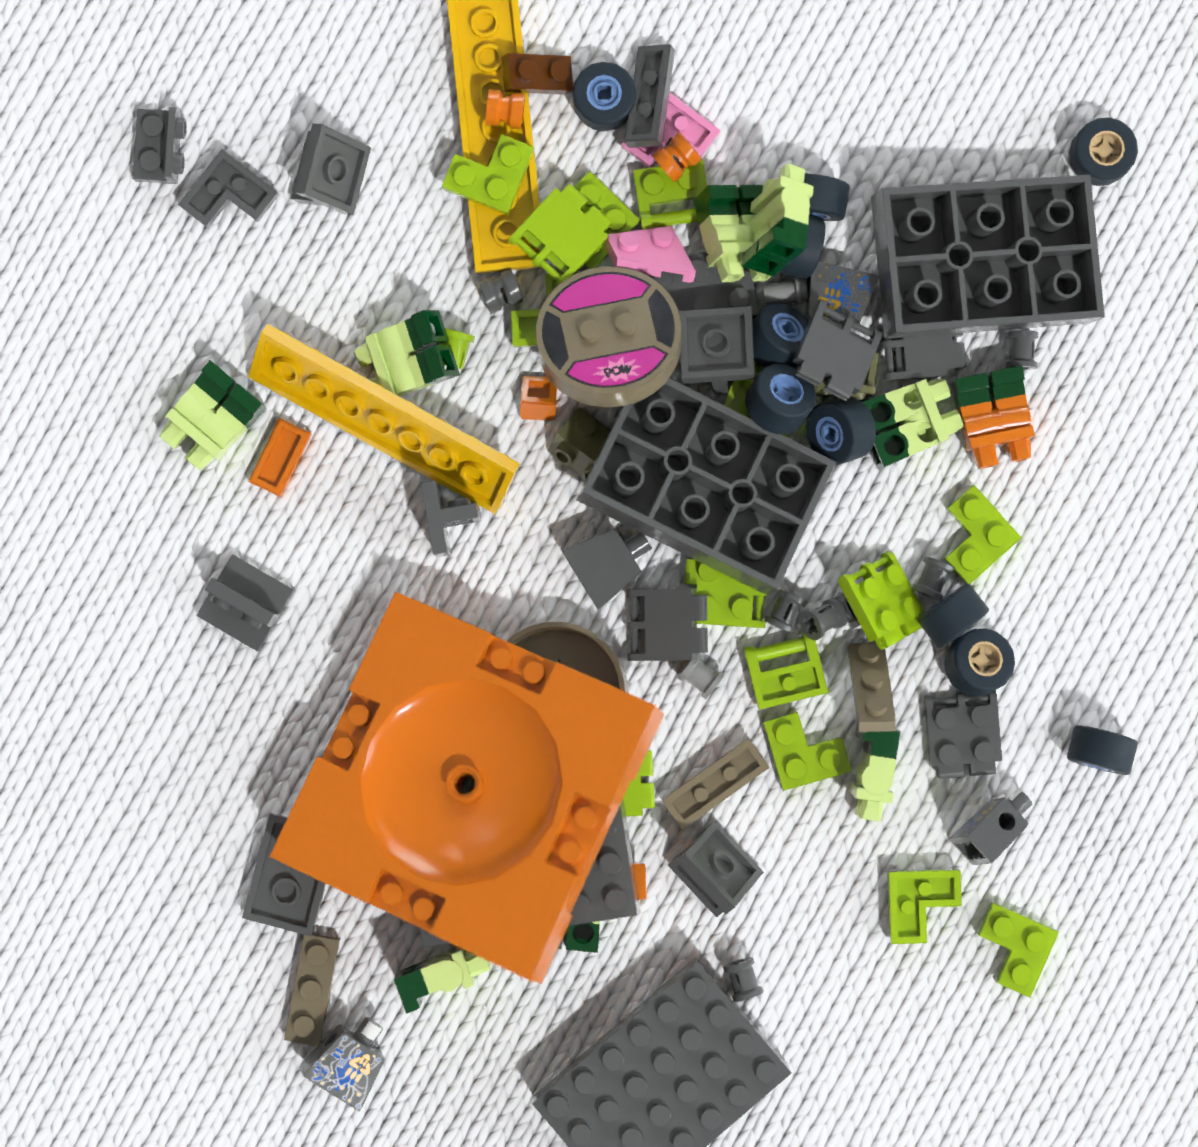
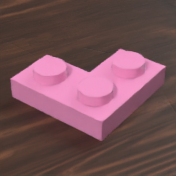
[621,92,721,168]

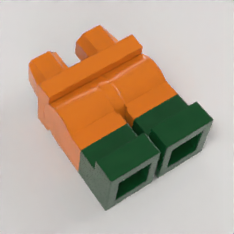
[950,366,1035,470]

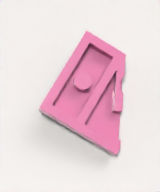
[604,226,696,283]

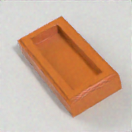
[248,418,312,498]

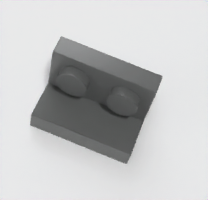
[290,123,371,215]
[679,306,755,394]
[421,481,482,558]
[196,554,295,652]
[668,820,764,918]

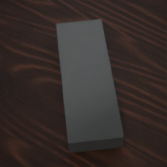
[624,44,675,148]

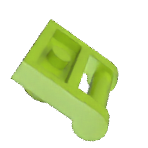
[633,160,707,230]
[743,633,828,710]

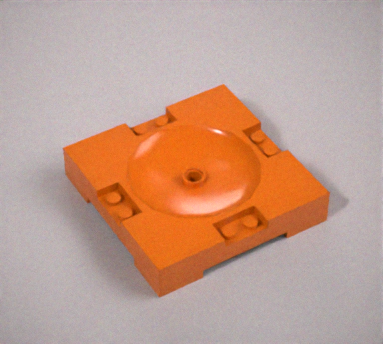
[269,591,664,984]

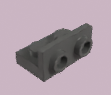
[133,107,187,184]

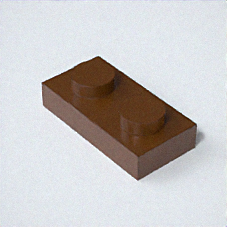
[501,53,574,94]

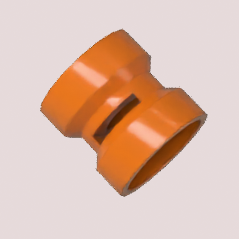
[485,89,525,130]
[652,131,702,182]

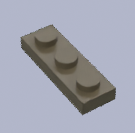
[848,643,896,732]
[661,738,770,830]
[284,934,341,1046]

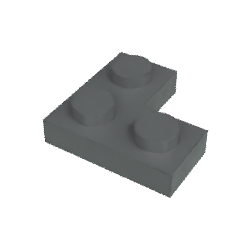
[178,149,279,229]

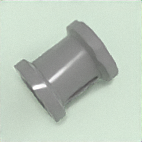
[677,654,725,700]

